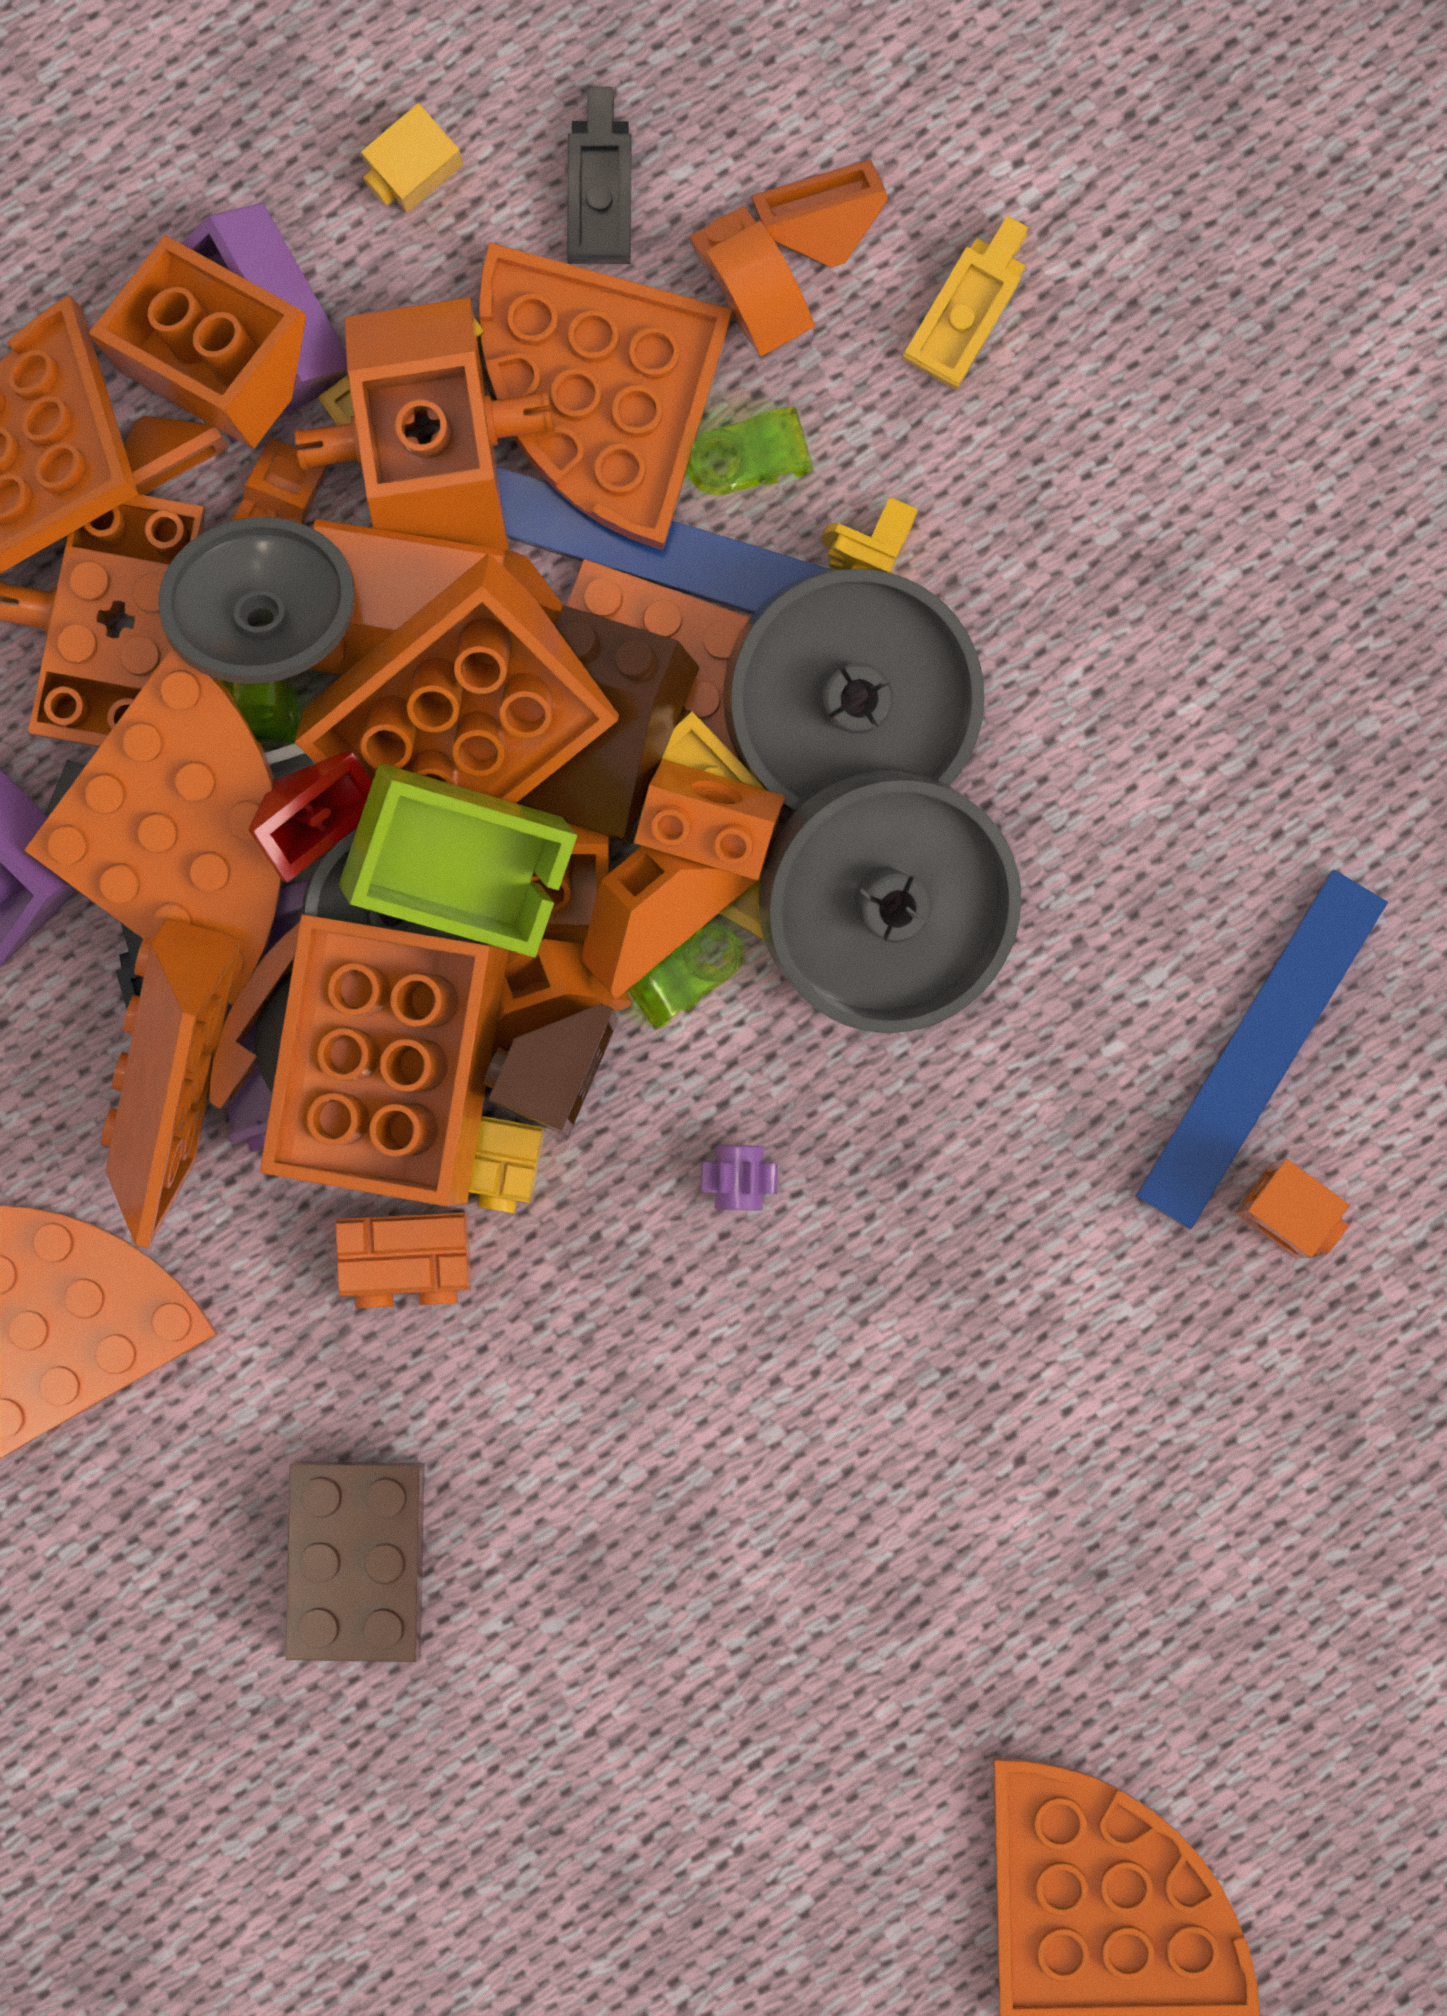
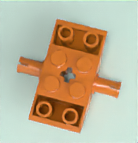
[295,297,554,551]
[0,494,205,747]

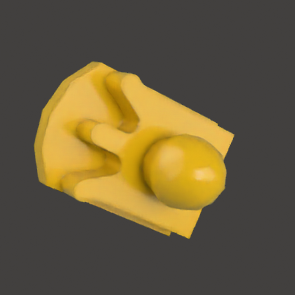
[821,497,918,573]

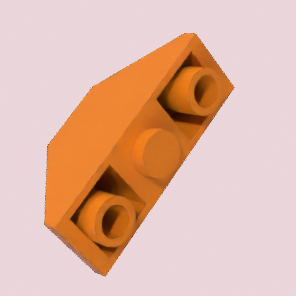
[580,846,762,999]
[492,939,632,1052]

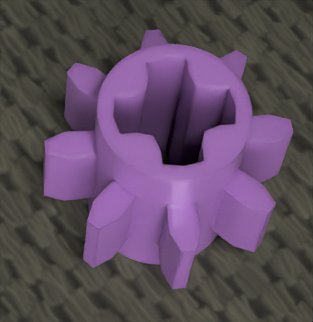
[701,1145,778,1211]

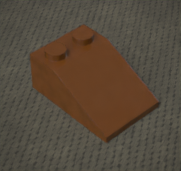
[517,605,700,842]

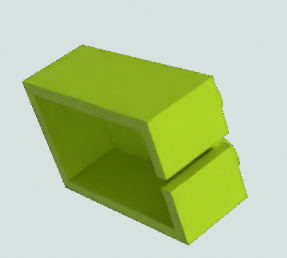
[338,763,578,958]

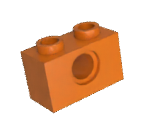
[634,759,786,881]
[1235,1158,1350,1259]

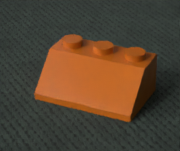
[88,235,306,449]
[309,519,506,675]

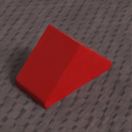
[248,751,372,883]

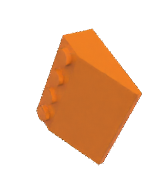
[294,553,619,803]
[259,914,508,1207]
[101,918,242,1249]

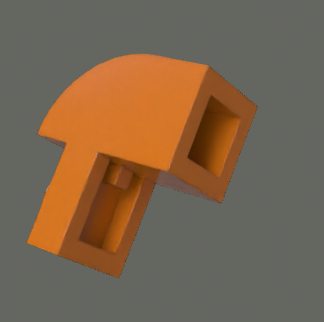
[689,206,815,357]

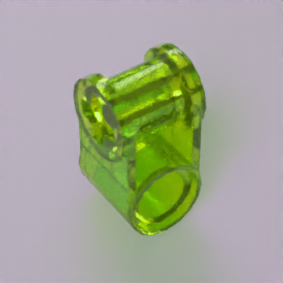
[688,407,814,496]
[228,677,299,745]
[627,923,743,1031]

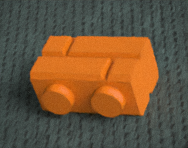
[336,1212,471,1309]

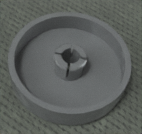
[723,568,985,812]
[759,770,1021,1033]

